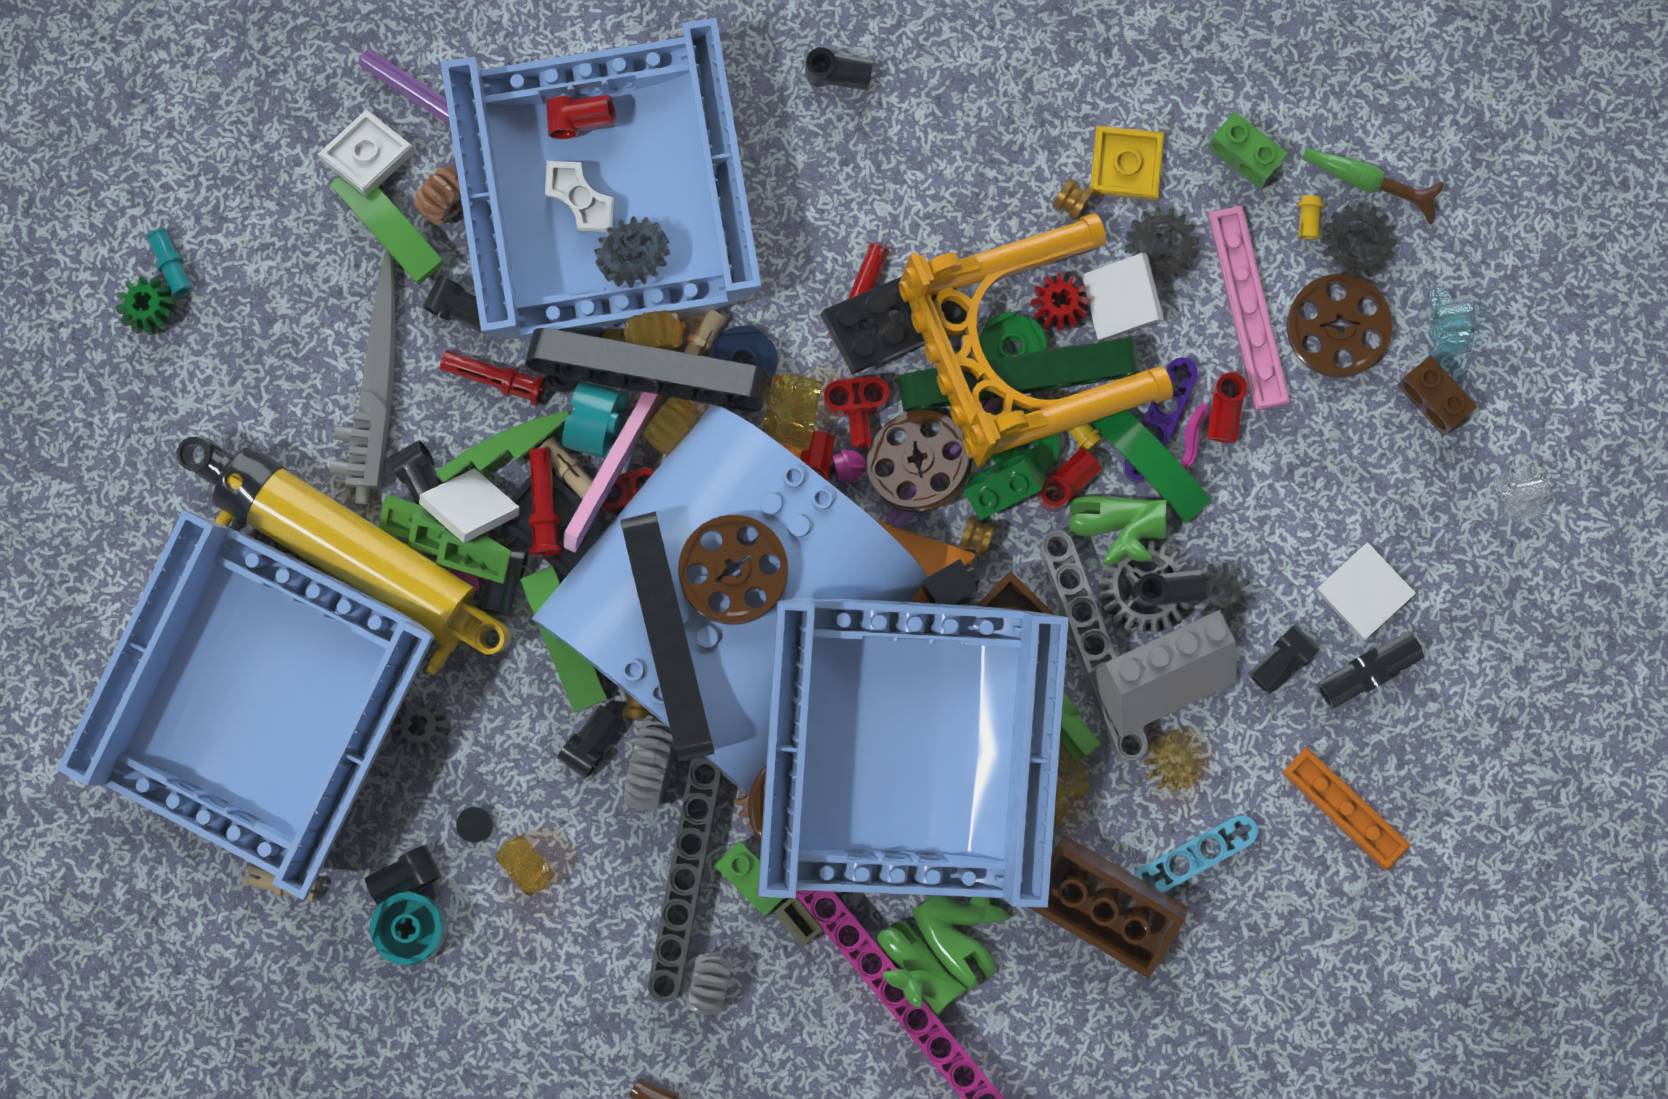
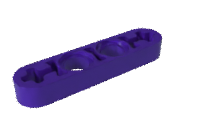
[1123,357,1198,483]

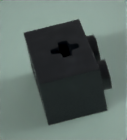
[922,559,980,605]

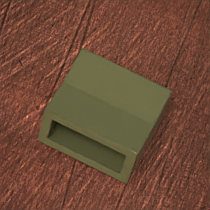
[773,898,822,948]

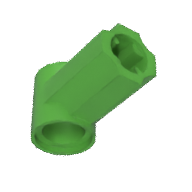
[1060,692,1101,763]

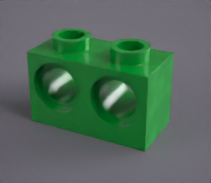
[963,447,1046,520]

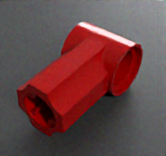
[546,94,616,139]
[1206,372,1247,444]
[800,430,835,481]
[1038,447,1102,512]

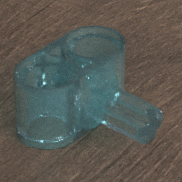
[1428,286,1476,359]

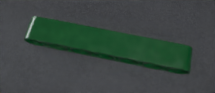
[898,338,1140,412]

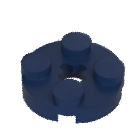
[709,326,778,387]

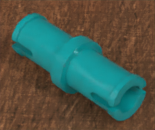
[146,228,194,298]

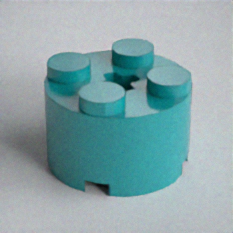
[562,381,630,459]
[369,892,448,965]

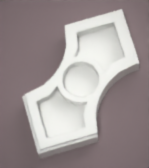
[545,161,615,234]

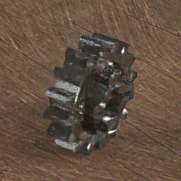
[1320,203,1397,278]
[1124,207,1200,283]
[594,216,671,288]

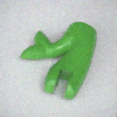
[1069,496,1167,565]
[911,895,1011,992]
[876,920,966,1016]

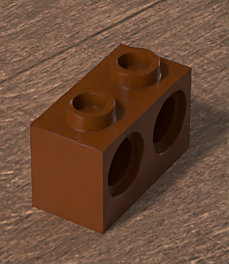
[1397,355,1477,436]

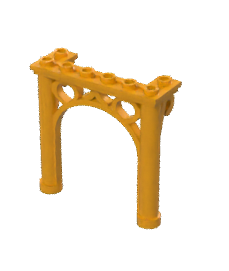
[898,213,1173,468]

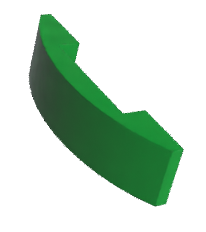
[1091,410,1212,524]

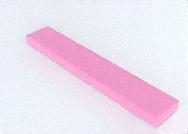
[1208,206,1290,412]
[564,392,663,553]

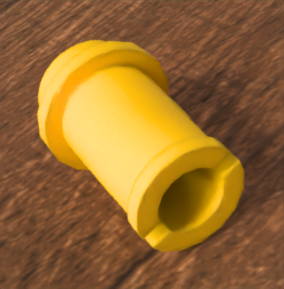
[1297,195,1325,240]
[1068,423,1102,452]

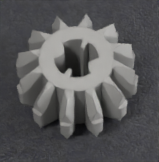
[686,954,731,1016]

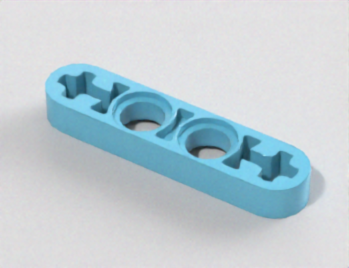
[1134,815,1258,893]

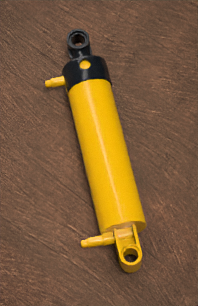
[176,436,511,676]

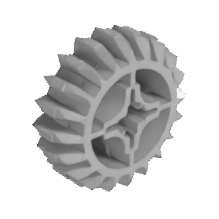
[1098,540,1190,635]
[624,715,676,811]

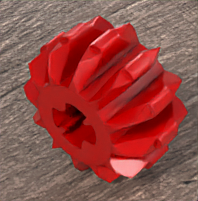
[1030,272,1090,333]

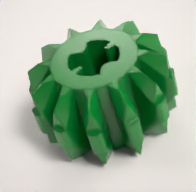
[115,276,177,335]

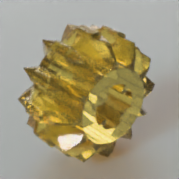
[624,310,683,351]
[644,397,700,455]
[1143,732,1205,793]
[496,835,553,896]

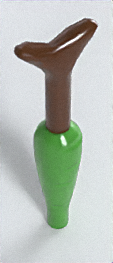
[1302,147,1444,224]

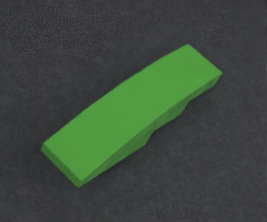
[329,176,445,285]
[436,411,570,483]
[379,494,511,584]
[520,565,607,713]

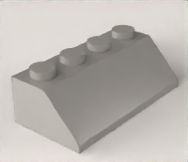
[1088,610,1237,737]

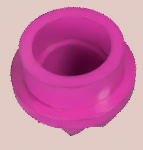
[832,449,866,484]

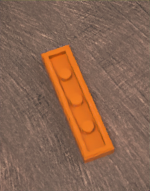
[1281,747,1411,871]

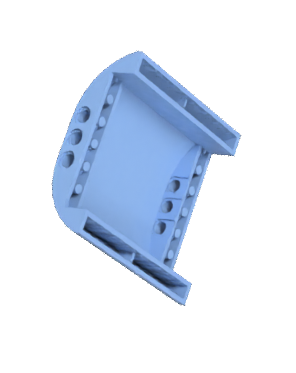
[441,18,761,339]
[531,405,928,796]
[57,510,434,900]
[758,598,1069,908]

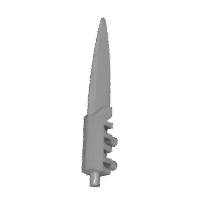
[330,251,396,506]

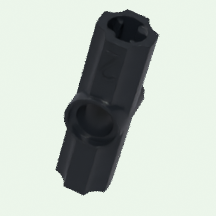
[1317,631,1425,709]

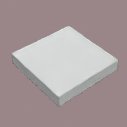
[318,109,415,197]
[1082,253,1164,341]
[419,468,519,543]
[1315,542,1416,641]

